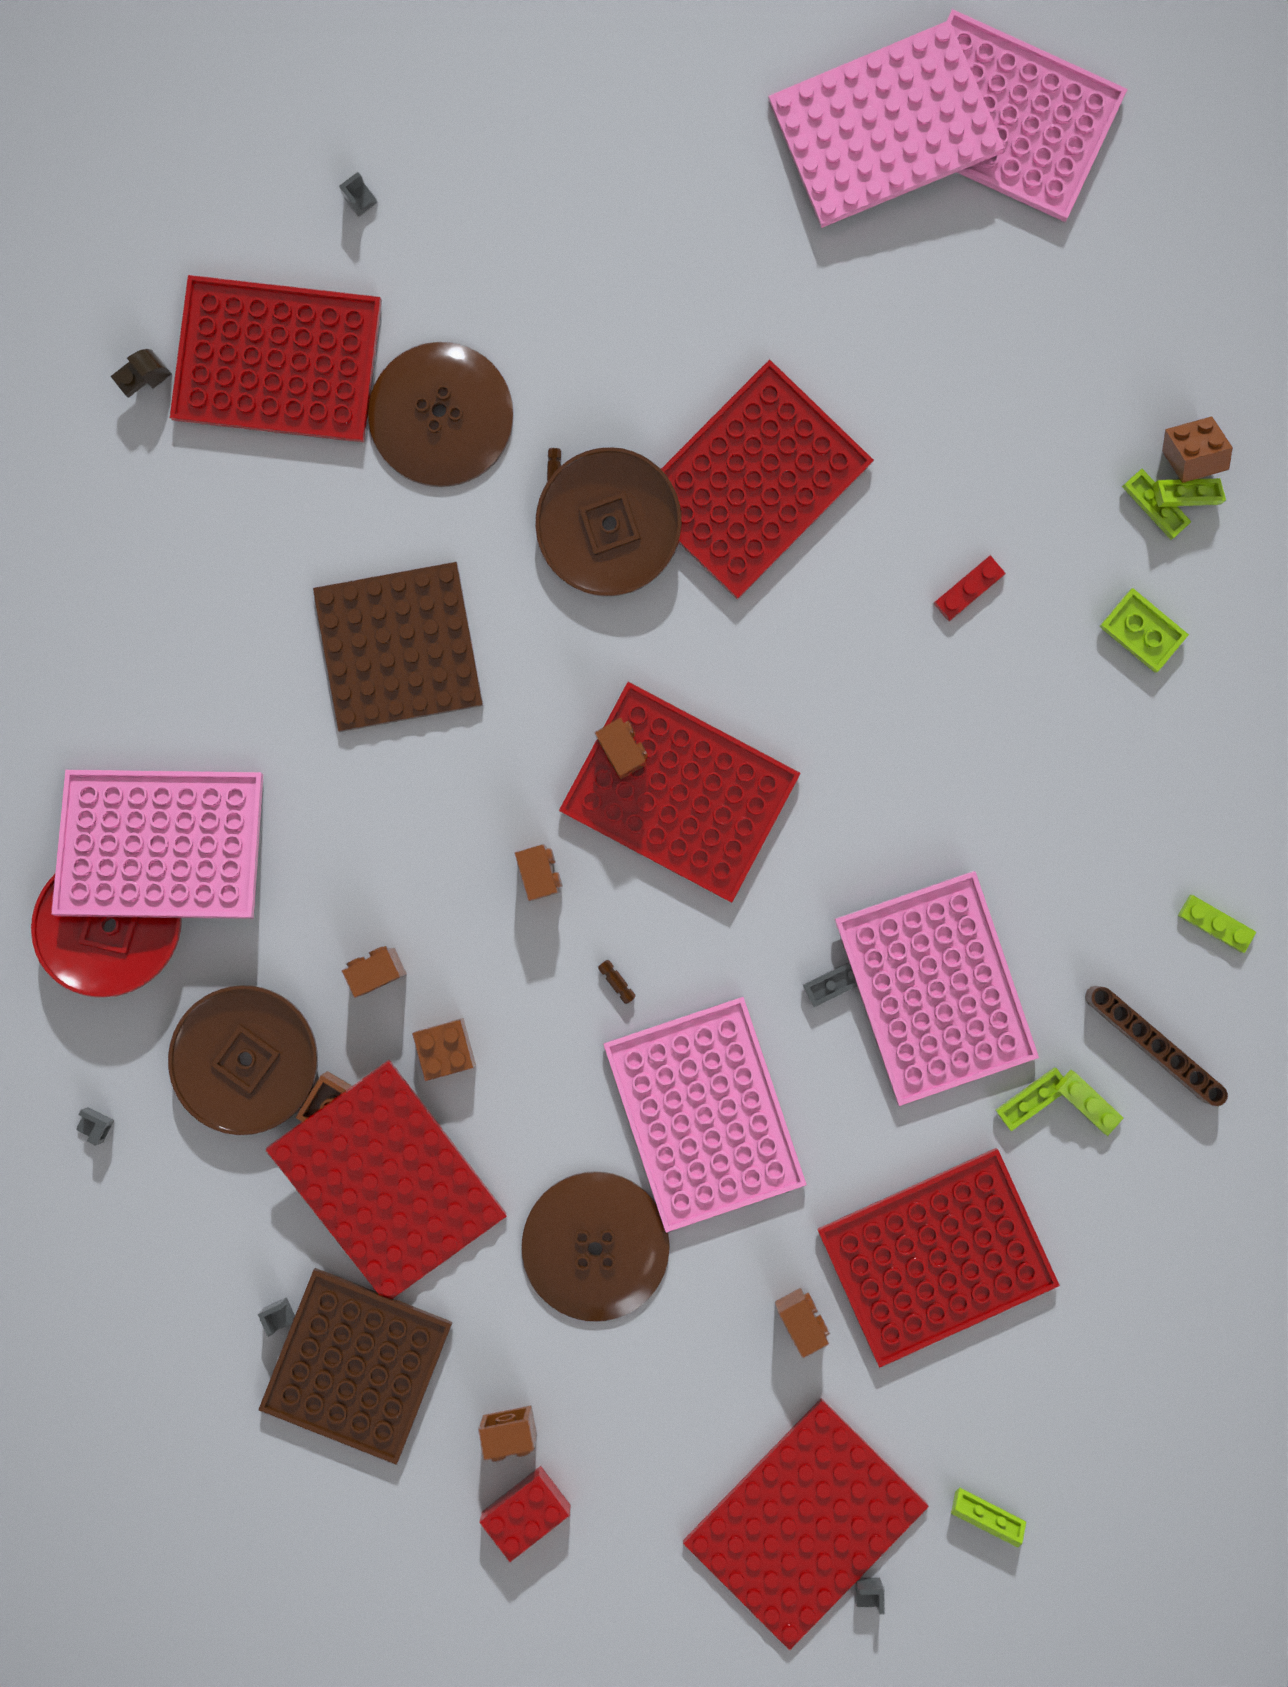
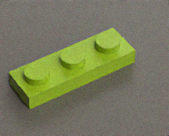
[1122,468,1191,540]
[1153,478,1226,507]
[1178,895,1256,953]
[995,1067,1063,1131]
[1054,1069,1124,1136]
[951,1488,1026,1548]

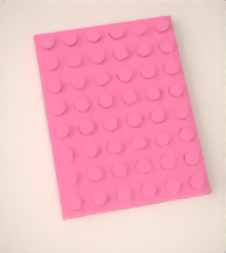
[947,9,1128,222]
[769,20,1005,228]
[52,770,263,919]
[834,871,1039,1106]
[603,997,807,1233]

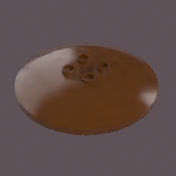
[368,342,514,487]
[535,447,682,596]
[168,985,318,1135]
[521,1171,669,1322]

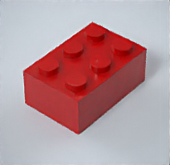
[479,1466,571,1562]

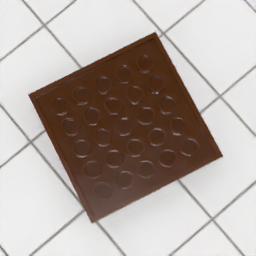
[313,562,483,732]
[258,1268,453,1465]

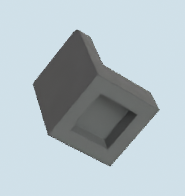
[339,172,378,217]
[76,1107,114,1146]
[258,1297,295,1337]
[855,1578,885,1614]

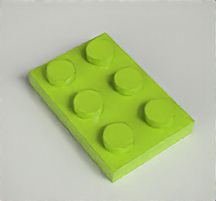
[1099,588,1189,673]

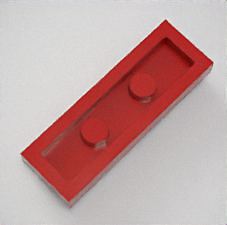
[933,555,1006,621]

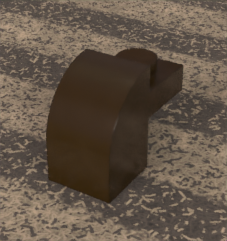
[110,349,172,398]

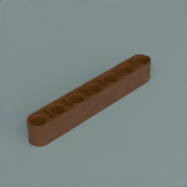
[1085,986,1228,1106]

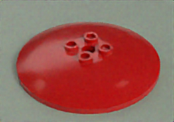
[31,874,182,998]

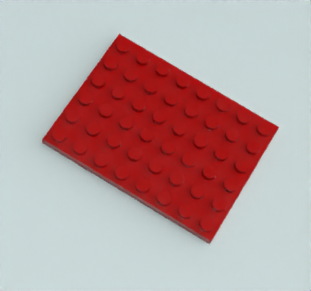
[170,275,382,443]
[661,359,874,600]
[559,682,801,903]
[266,1059,507,1299]
[817,1148,1060,1368]
[683,1398,929,1650]

